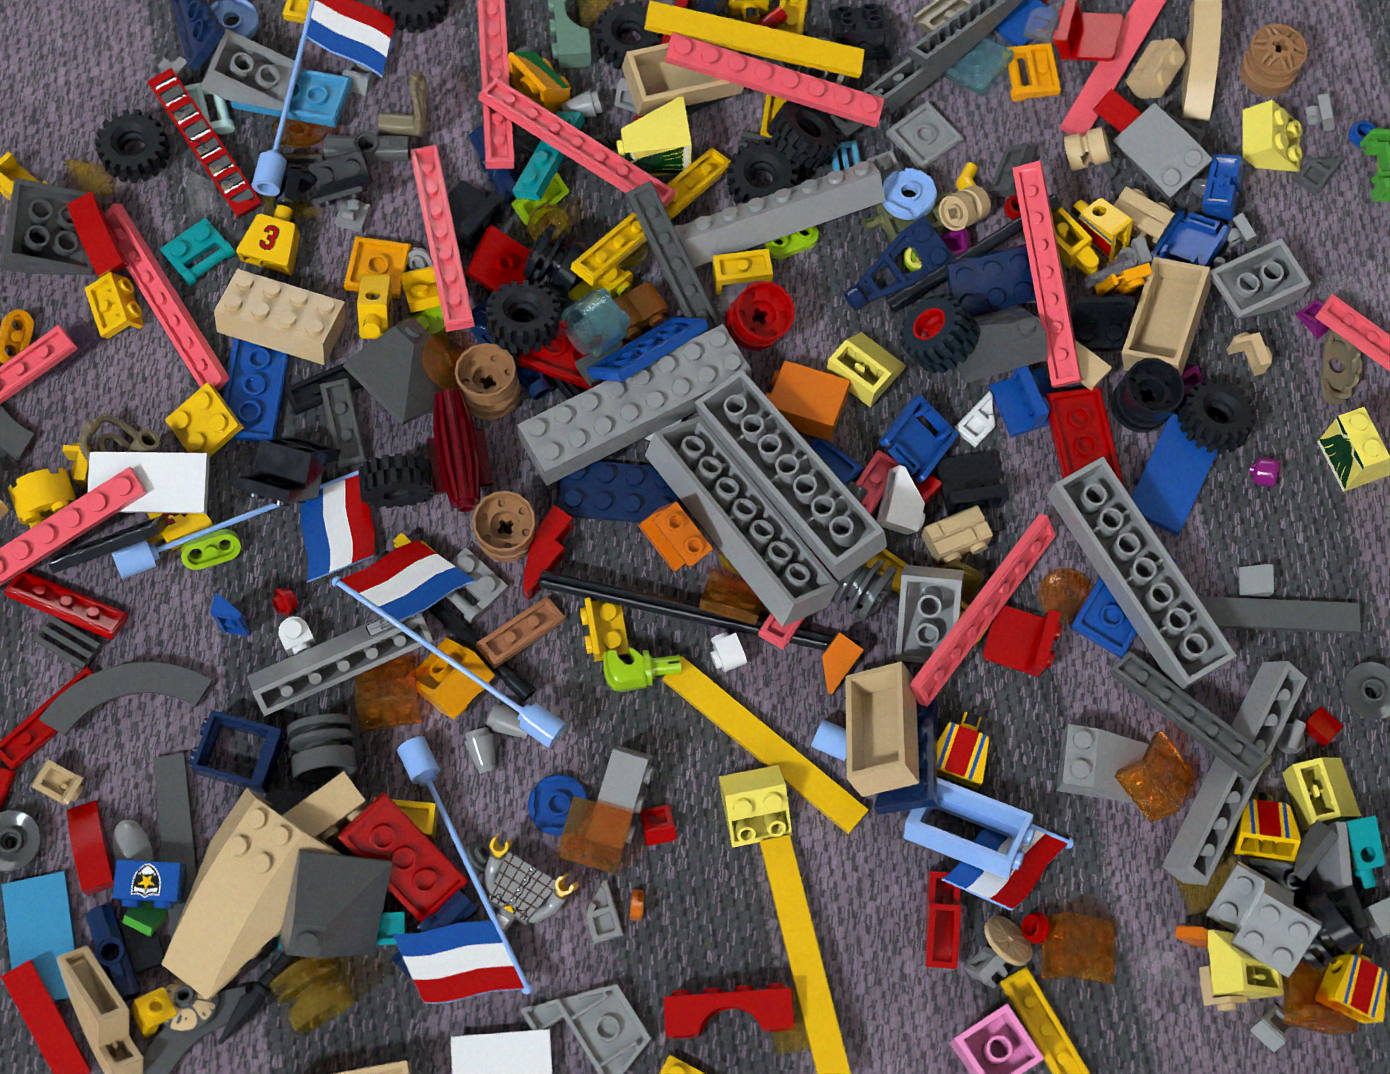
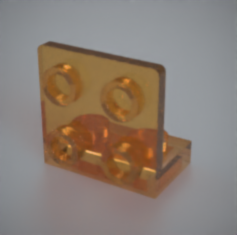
[355,656,422,731]
[1115,731,1195,823]
[556,797,633,874]
[1042,912,1115,984]
[1283,963,1357,1035]

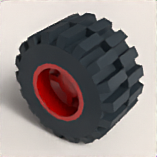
[899,294,979,374]

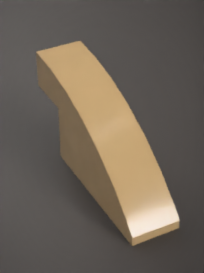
[1182,0,1222,120]
[57,945,143,1074]

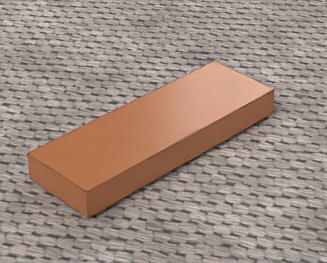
[476,595,566,669]

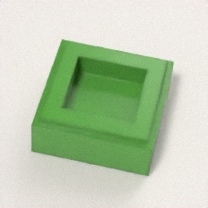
[122,902,168,936]

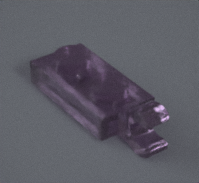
[34,318,102,386]

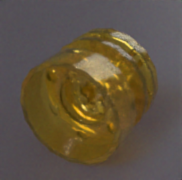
[270,957,355,1035]

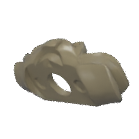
[1321,328,1363,405]

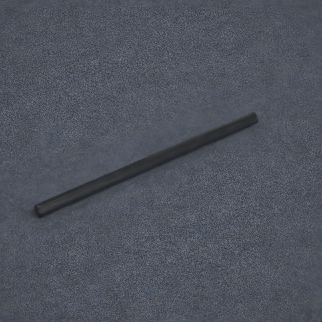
[539,571,860,651]

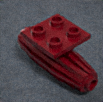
[427,389,493,512]

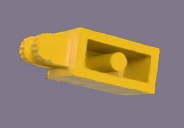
[1052,208,1099,276]

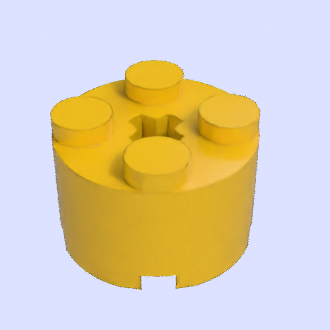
[8,468,77,529]

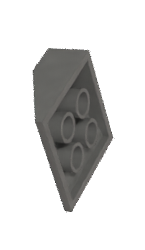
[0,178,101,275]
[956,305,1048,383]
[343,318,458,425]
[279,850,393,958]

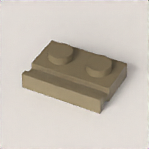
[913,0,972,34]

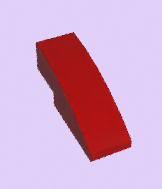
[67,191,129,277]
[523,505,574,601]
[66,800,115,896]
[925,871,961,969]

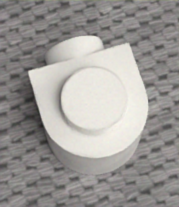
[278,617,316,656]
[710,632,747,672]

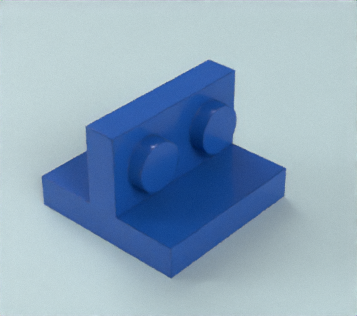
[989,365,1054,438]

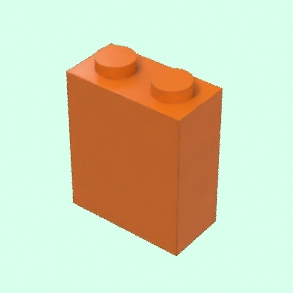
[765,360,850,442]

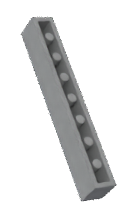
[674,160,885,267]
[1162,661,1307,885]

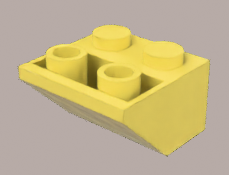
[1243,100,1302,172]
[826,332,906,408]
[1282,757,1361,831]
[719,765,792,848]
[1207,930,1284,999]

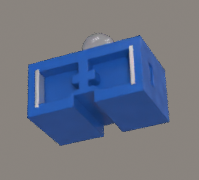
[1190,154,1244,221]

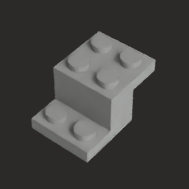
[1206,861,1322,978]

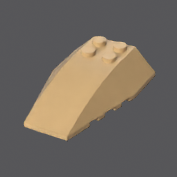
[162,787,342,1000]

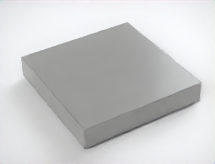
[886,101,964,171]
[1310,822,1352,895]

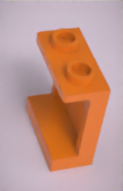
[637,501,713,571]

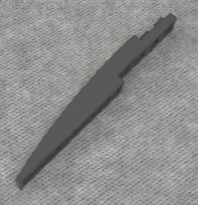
[828,0,1023,136]

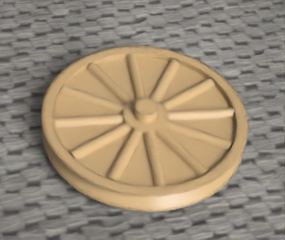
[984,915,1033,966]

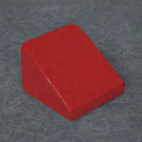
[912,472,943,505]
[1304,706,1344,748]
[640,804,677,846]

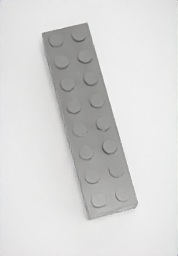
[517,324,752,486]
[695,369,887,581]
[645,416,839,627]
[1047,457,1237,690]

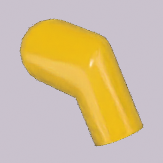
[956,162,978,191]

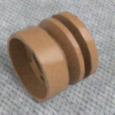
[1239,24,1308,97]
[455,343,521,420]
[472,491,537,563]

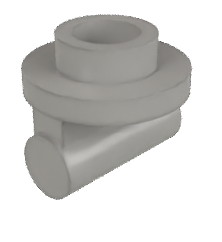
[408,247,433,271]
[1276,720,1306,754]

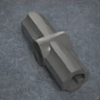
[324,130,410,166]

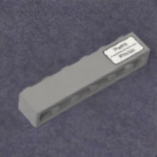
[247,613,433,716]

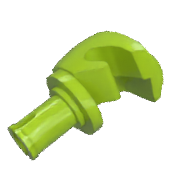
[603,647,682,692]

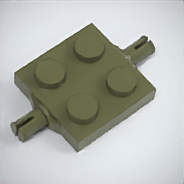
[862,190,952,243]

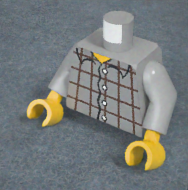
[485,834,578,933]

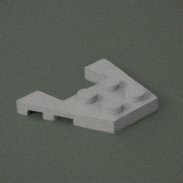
[520,984,651,1074]

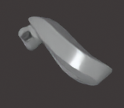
[113,819,153,862]

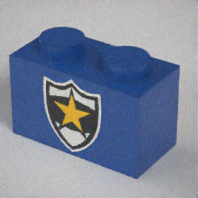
[113,860,186,909]

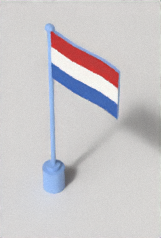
[252,0,395,196]
[111,470,375,583]
[332,541,567,749]
[811,719,1074,911]
[392,736,533,1004]

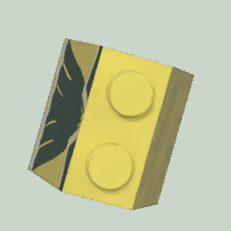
[616,97,692,177]
[1318,407,1390,492]

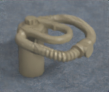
[378,70,430,137]
[79,413,160,462]

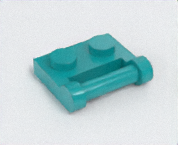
[159,217,236,287]

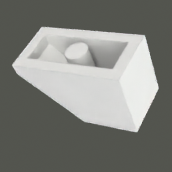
[876,465,925,535]

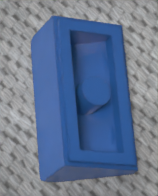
[210,593,251,636]

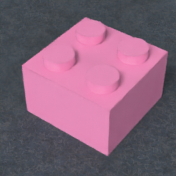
[950,1004,1044,1074]

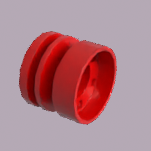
[726,281,795,351]

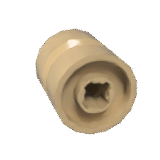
[1064,126,1111,171]
[938,185,991,231]

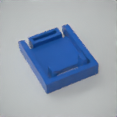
[1151,209,1231,267]
[879,394,959,483]

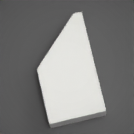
[954,392,995,448]

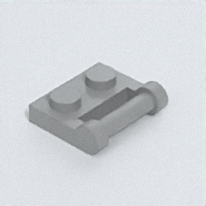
[445,547,508,624]

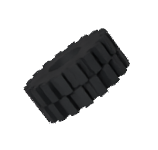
[381,0,450,33]
[596,0,664,70]
[768,100,841,169]
[95,109,170,183]
[727,139,798,204]
[486,280,560,354]
[1178,379,1257,454]
[358,453,435,509]

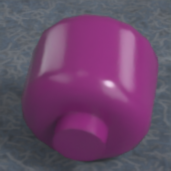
[1249,457,1281,487]

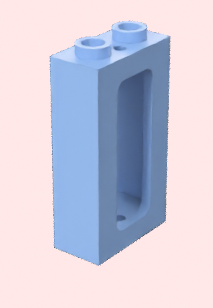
[904,778,1036,880]

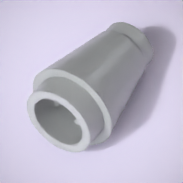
[561,90,603,118]
[485,703,528,739]
[464,727,497,774]

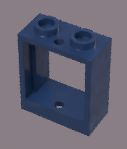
[189,710,286,794]

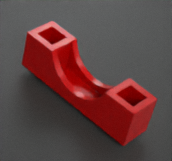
[664,983,796,1039]

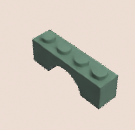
[548,0,591,69]

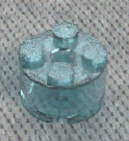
[561,288,630,358]

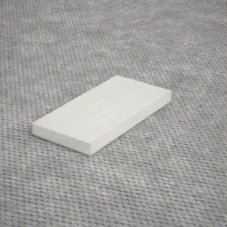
[87,452,210,514]

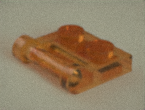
[698,569,763,625]

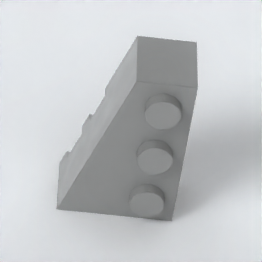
[586,745,654,850]

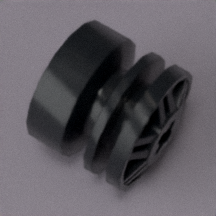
[522,223,592,299]
[1111,358,1185,433]
[1302,888,1364,974]

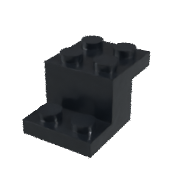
[236,436,340,506]

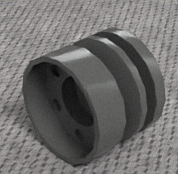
[830,559,897,622]
[287,713,359,783]

